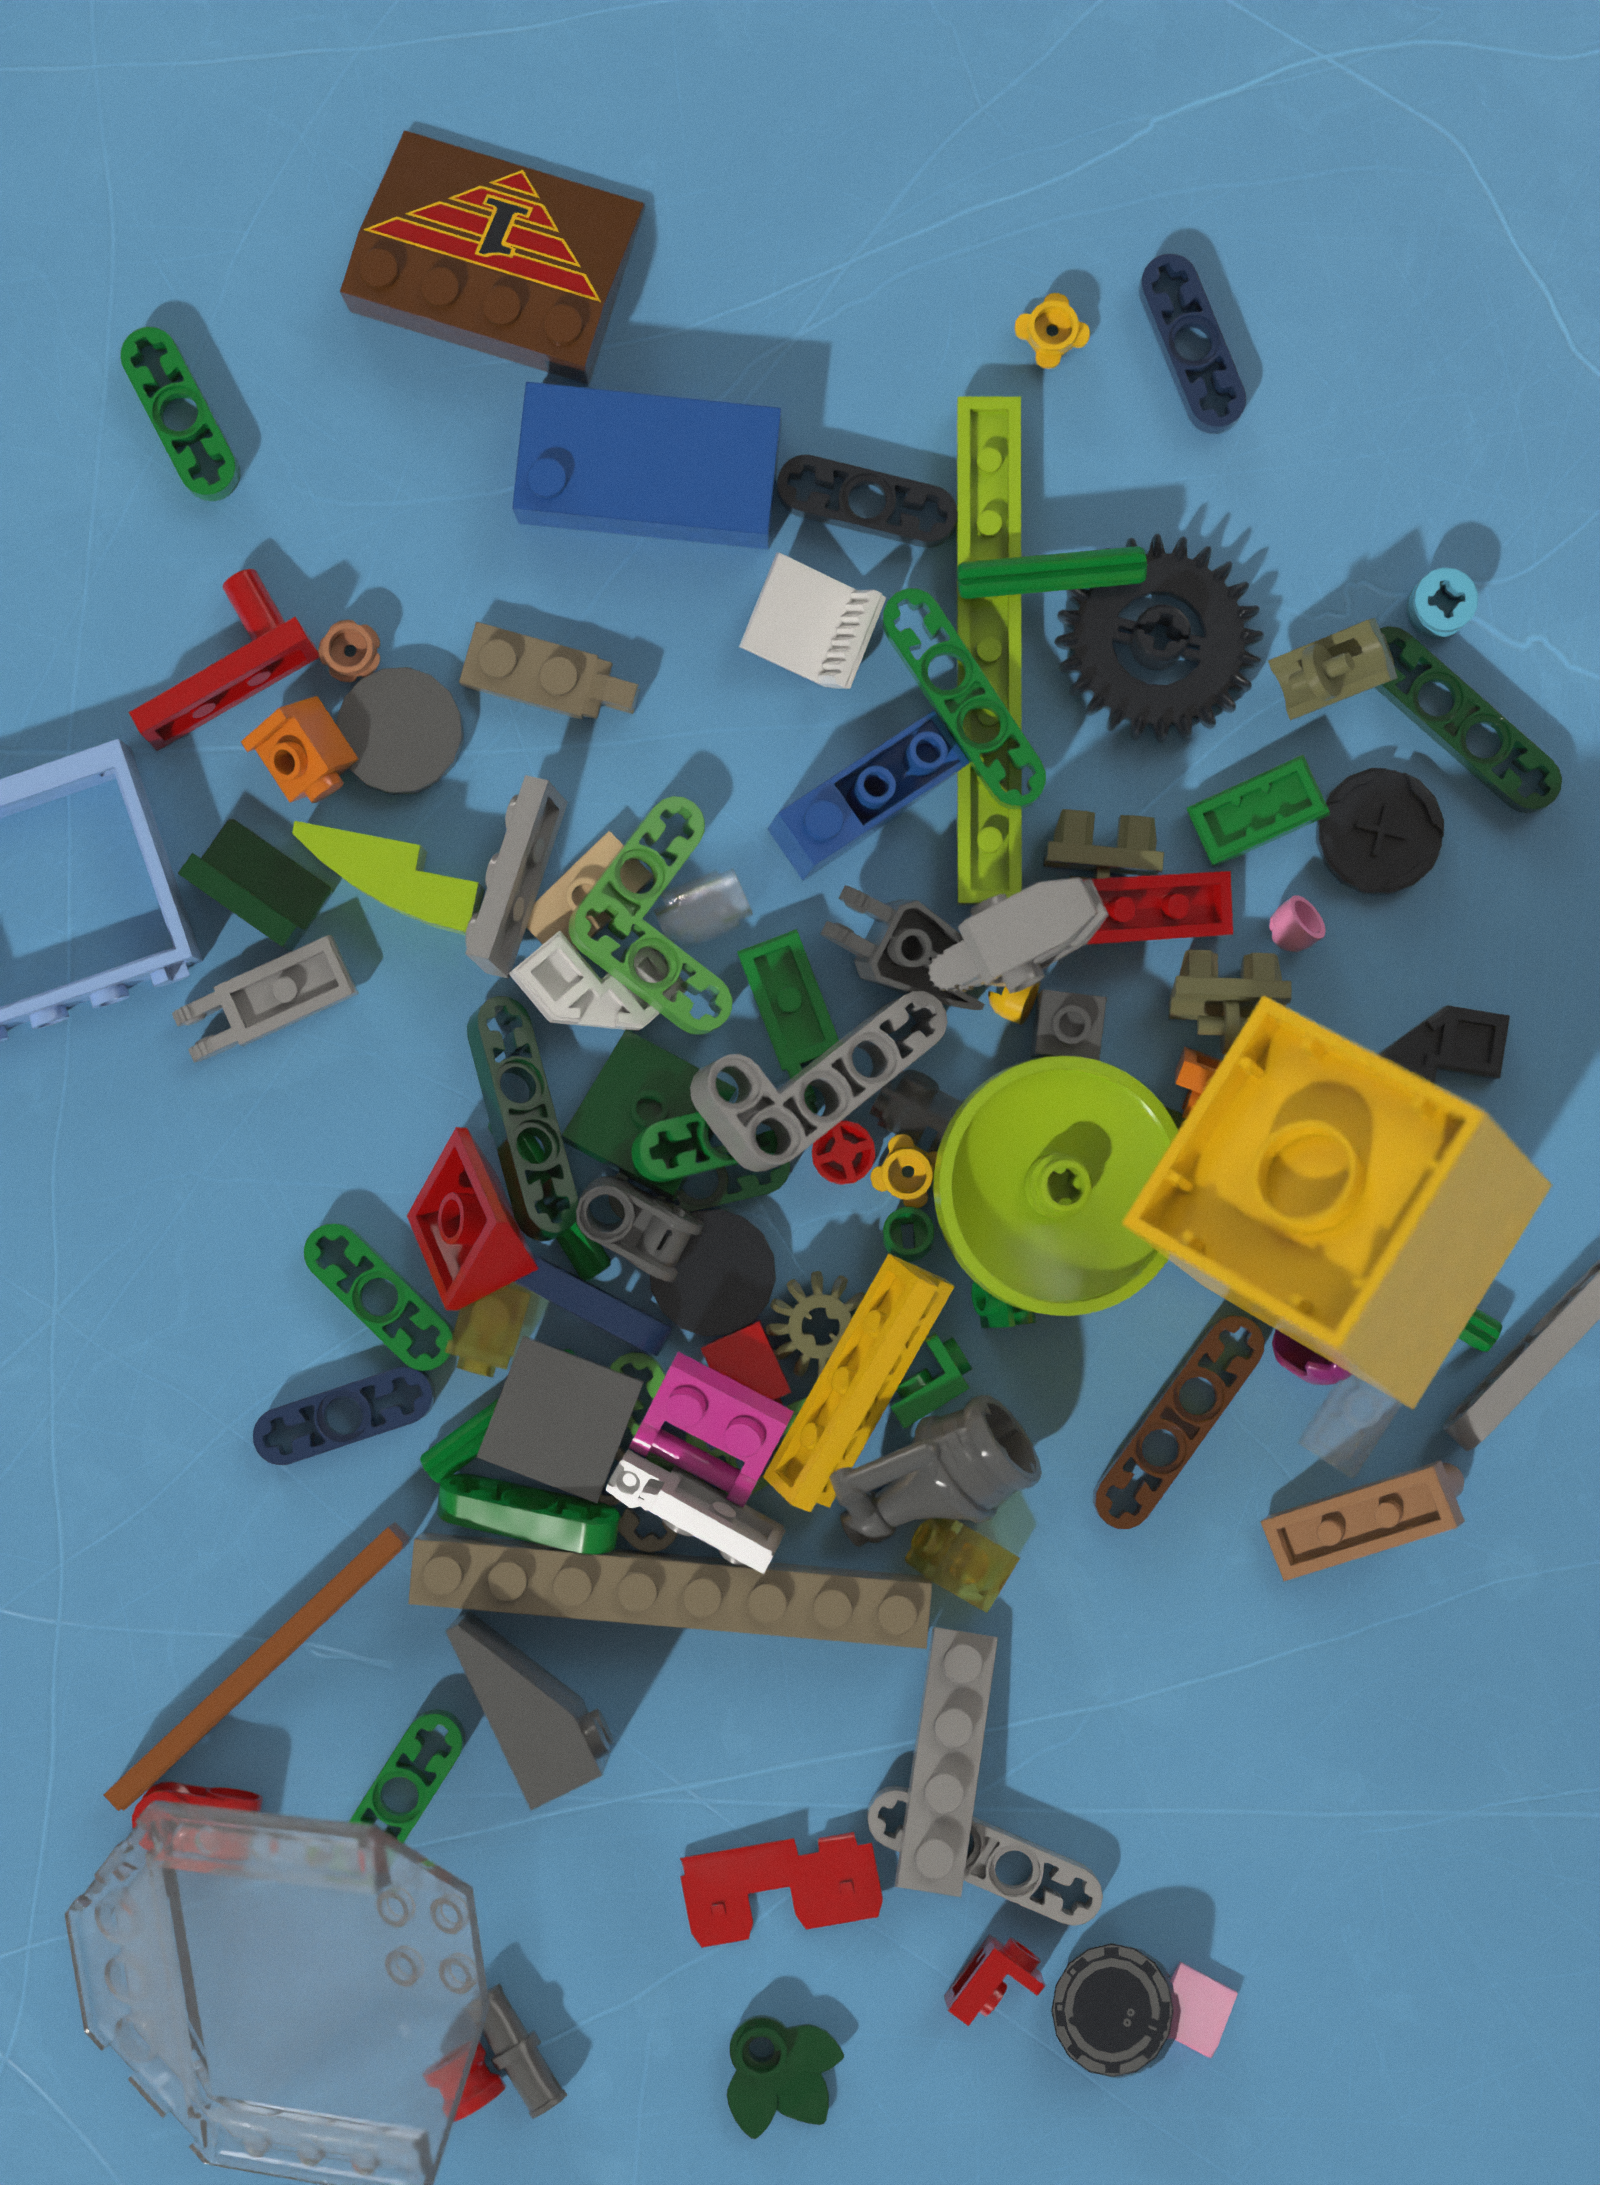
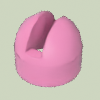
[1269,895,1326,952]

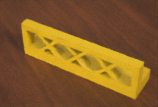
[763,1253,955,1512]

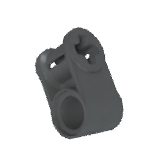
[576,1176,705,1282]

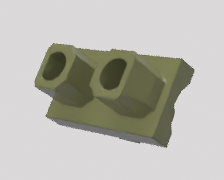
[1268,618,1398,720]
[1043,809,1164,879]
[1169,950,1292,1054]

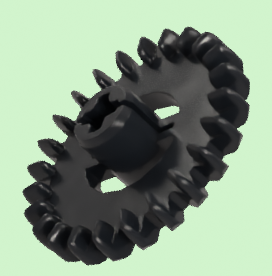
[1054,534,1264,743]

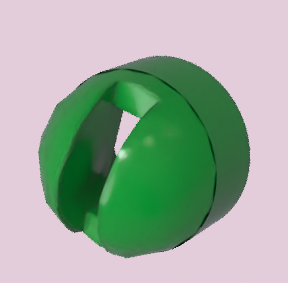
[883,1207,934,1262]

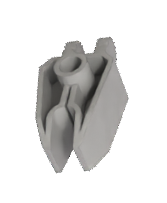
[928,878,1109,993]

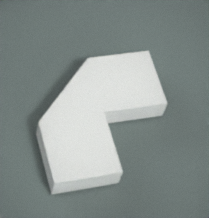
[508,931,687,1031]

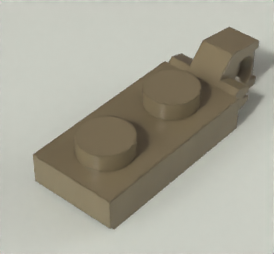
[459,622,640,720]

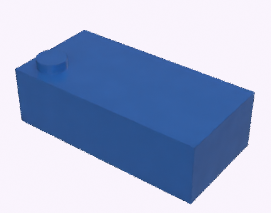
[512,382,782,549]

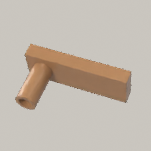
[1260,1460,1465,1581]

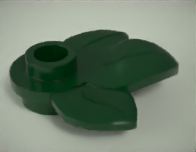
[727,2015,844,2139]

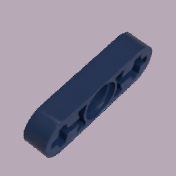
[1139,254,1246,434]
[514,1252,673,1356]
[253,1366,435,1465]

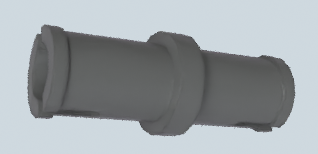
[464,1984,567,2119]

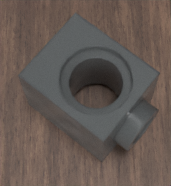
[1030,989,1107,1061]

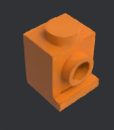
[241,696,359,804]

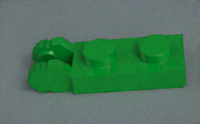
[737,929,839,1113]

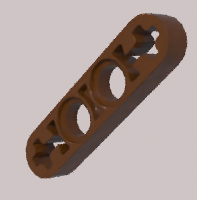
[1093,1315,1265,1529]

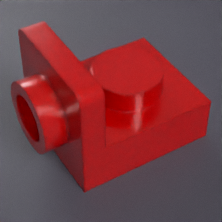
[944,1934,1046,2026]

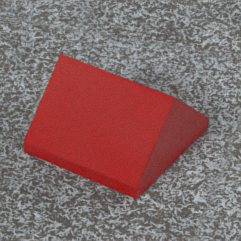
[407,1127,539,1311]

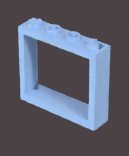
[0,739,203,1043]

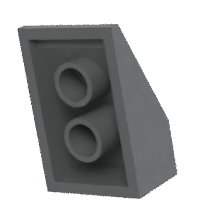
[445,1611,614,1810]

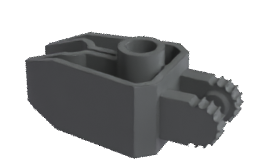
[820,885,985,1010]

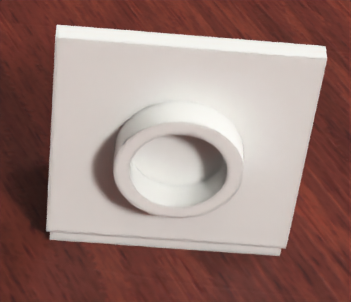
[739,553,886,689]

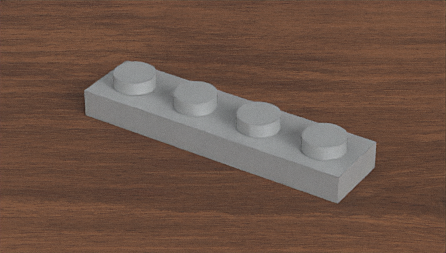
[894,1627,998,1897]

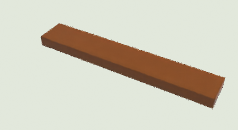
[103,1522,410,1811]

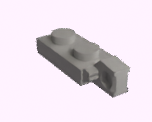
[606,1450,786,1574]

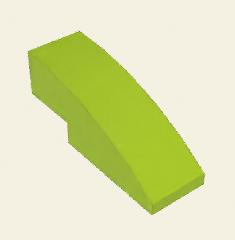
[292,821,484,936]

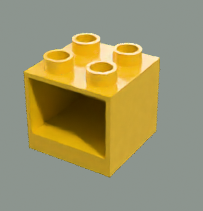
[1121,996,1552,1410]

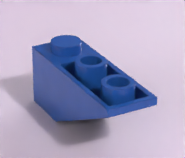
[767,710,970,881]

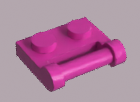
[629,1351,794,1507]

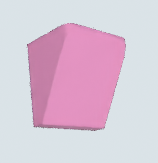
[1170,1962,1238,2058]

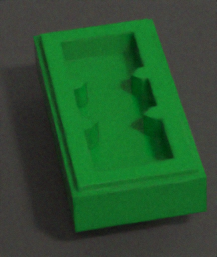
[1186,755,1330,868]

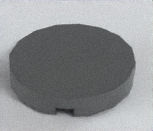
[336,667,464,795]

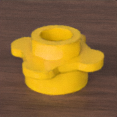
[1014,293,1090,369]
[870,1134,938,1208]

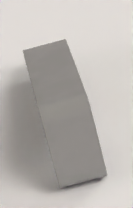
[690,991,948,1172]

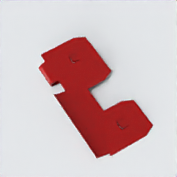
[680,1832,883,1947]

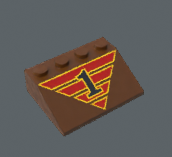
[340,130,645,385]

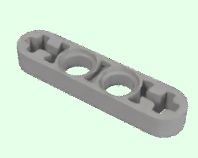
[1443,1259,1600,1451]
[867,1785,1103,1926]

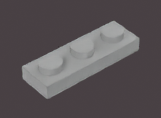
[465,775,568,979]

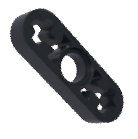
[777,455,957,548]

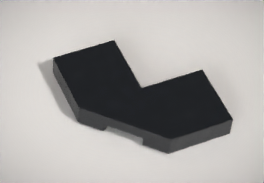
[1377,1005,1510,1085]

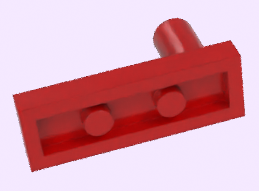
[128,568,319,751]
[1082,871,1233,945]

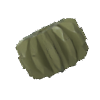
[766,1271,865,1377]

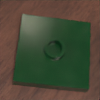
[562,1029,737,1202]

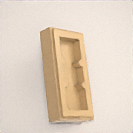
[526,831,653,952]

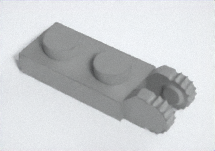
[172,935,359,1063]

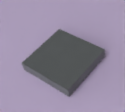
[477,1335,644,1503]

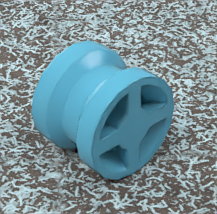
[1406,567,1478,639]

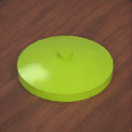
[933,1056,1178,1316]

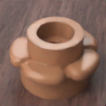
[318,620,380,682]

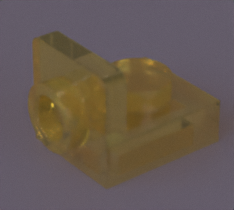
[445,1286,532,1377]
[905,1518,1020,1613]

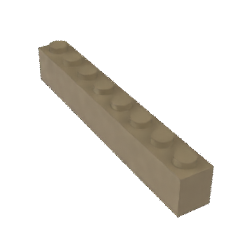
[408,1532,932,1649]

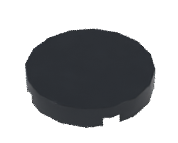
[650,1209,776,1336]

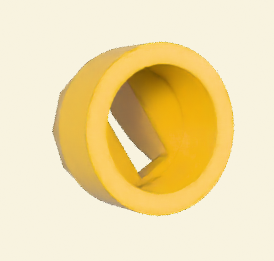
[988,980,1041,1025]

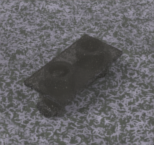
[869,1069,965,1152]

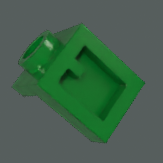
[889,1332,972,1429]

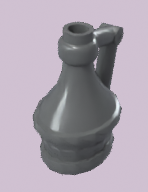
[830,1395,1042,1547]

